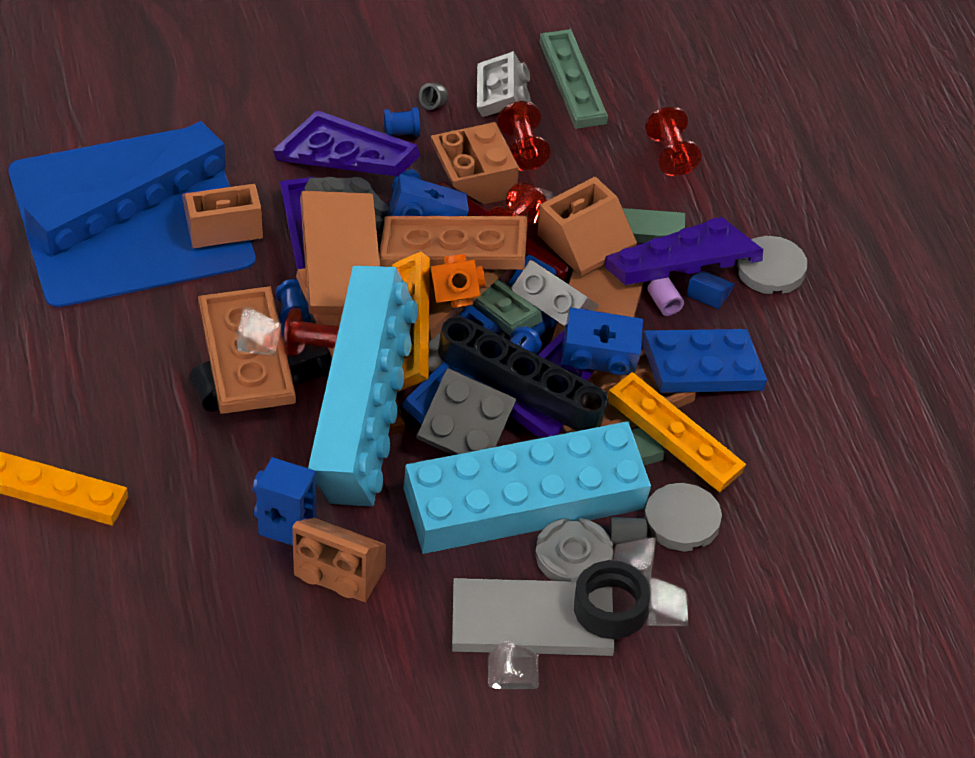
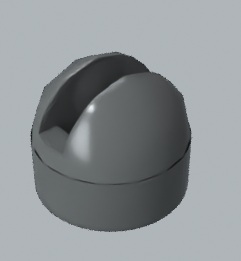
[419,82,448,110]

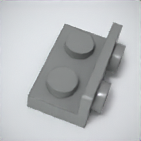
[477,51,531,119]
[512,259,599,326]

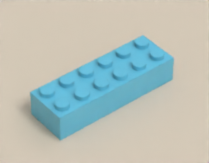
[308,266,418,506]
[403,421,651,554]

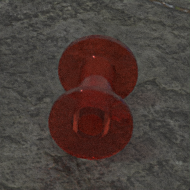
[497,101,551,171]
[645,106,702,176]
[485,182,547,224]
[283,308,339,356]

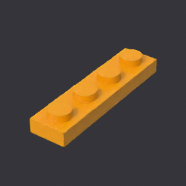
[392,251,430,392]
[607,372,746,493]
[0,452,128,526]

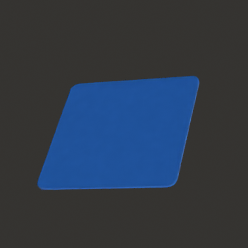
[8,128,256,307]

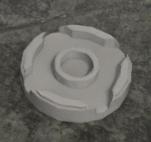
[737,236,807,294]
[644,483,722,552]
[535,518,614,582]

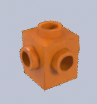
[430,254,486,308]

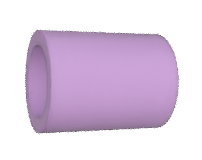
[647,277,684,316]

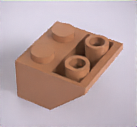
[430,122,519,204]
[537,176,637,277]
[181,184,263,248]
[292,518,386,603]

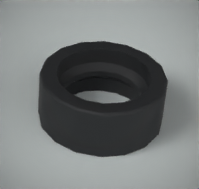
[573,560,651,639]

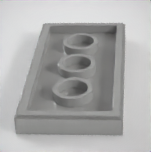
[452,578,614,656]

